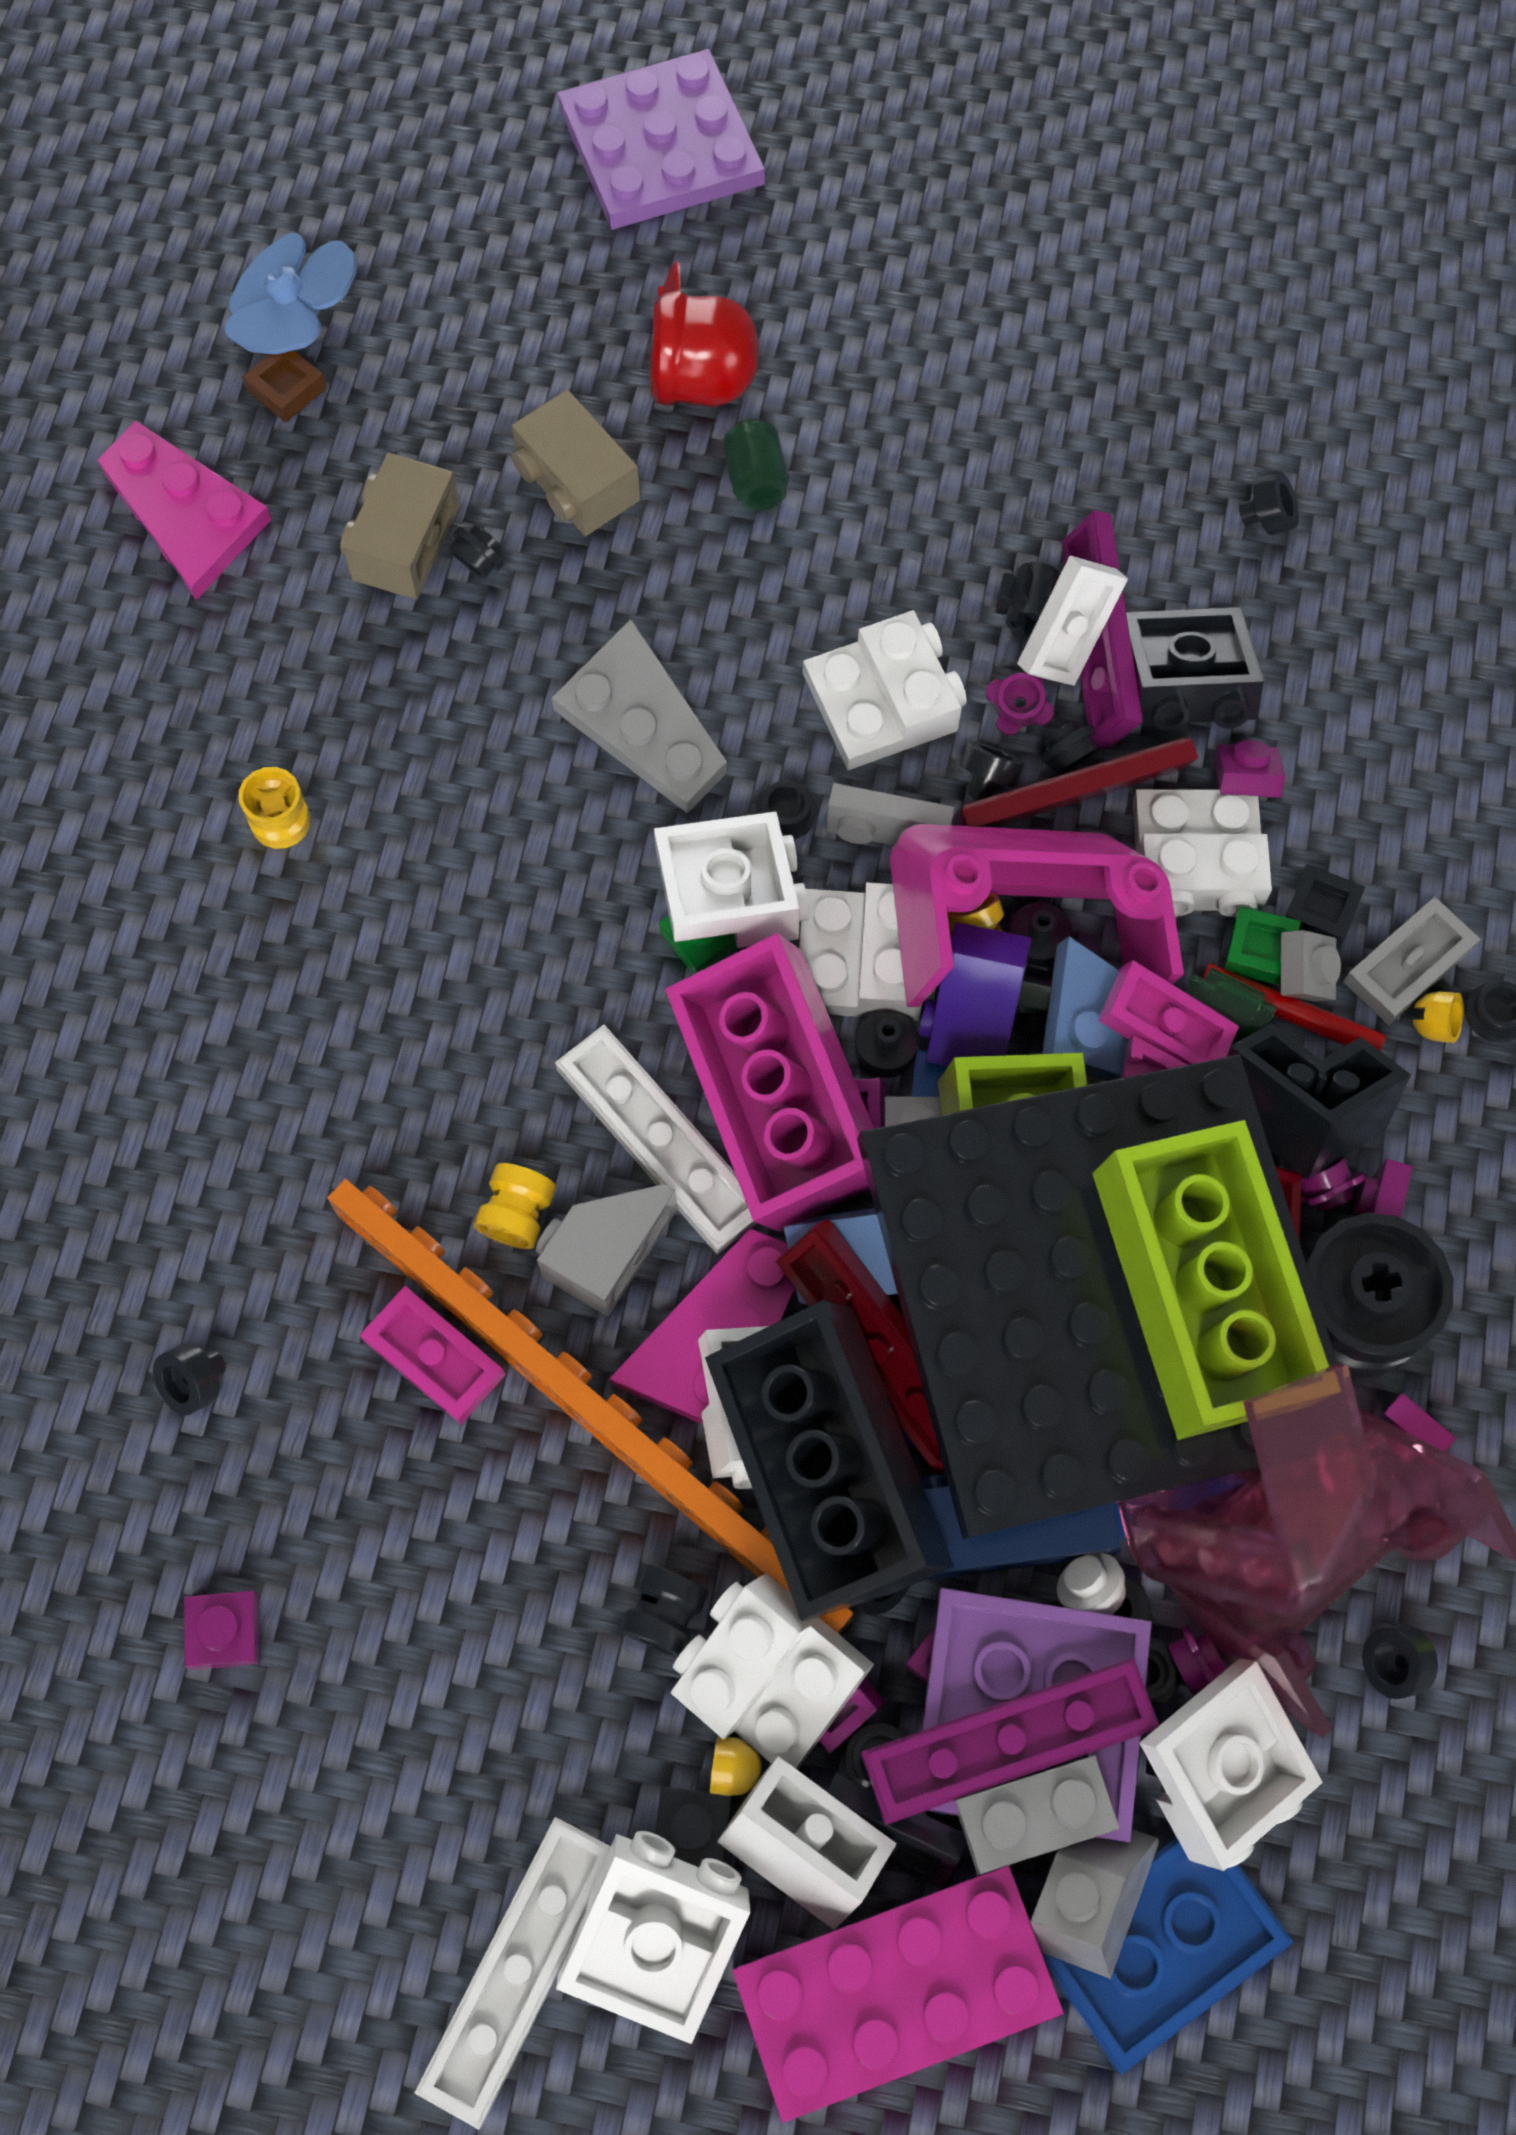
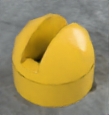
[1413,991,1464,1043]
[710,1735,761,1796]

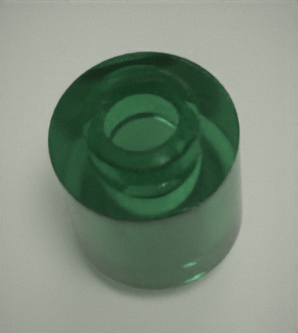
[722,419,789,510]
[1184,968,1277,1046]

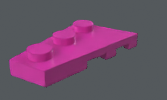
[97,421,271,600]
[609,1228,796,1425]

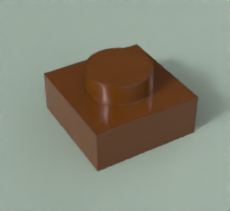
[242,350,327,423]

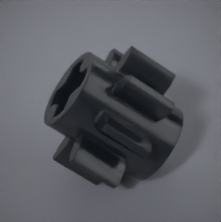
[995,562,1060,637]

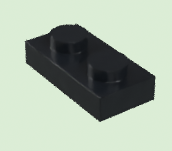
[828,1773,967,1889]

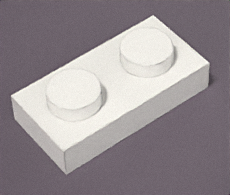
[1017,555,1128,686]

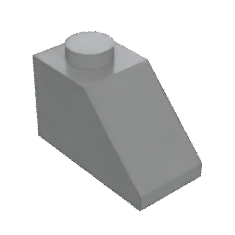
[536,1184,677,1317]
[1031,1829,1159,1979]

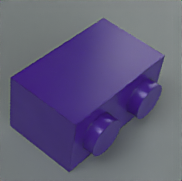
[919,922,1032,1067]

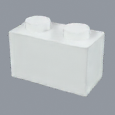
[717,1756,896,1930]

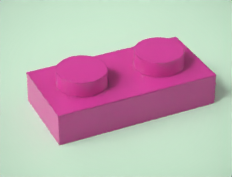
[1098,960,1239,1065]
[360,1286,506,1425]

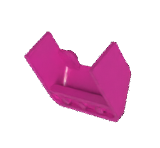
[890,824,1184,1007]

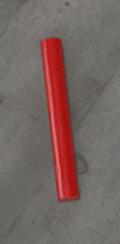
[1199,963,1386,1051]

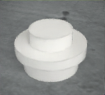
[1057,1552,1126,1615]

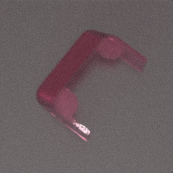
[1118,1364,1376,1616]
[1165,1410,1516,1738]

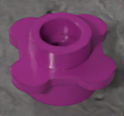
[986,671,1054,736]
[1301,1157,1366,1211]
[1167,1625,1227,1697]

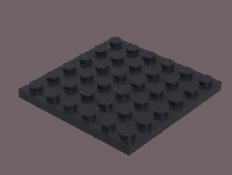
[857,1055,1362,1540]

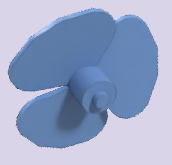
[225,233,357,355]

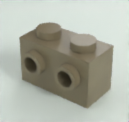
[511,389,640,537]
[341,452,460,600]

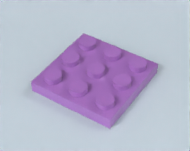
[557,49,765,230]
[921,1588,1152,1843]

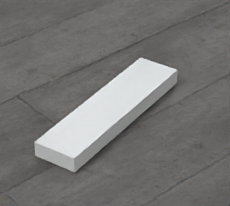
[555,1025,758,1255]
[414,1817,611,2130]

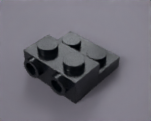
[1126,607,1264,732]

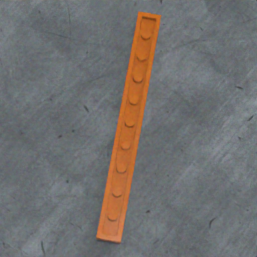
[327,1178,853,1635]

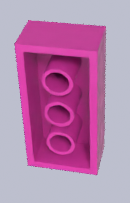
[665,933,874,1232]
[732,1865,1064,2123]

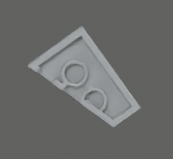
[551,619,727,814]

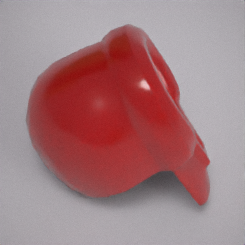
[650,261,759,407]

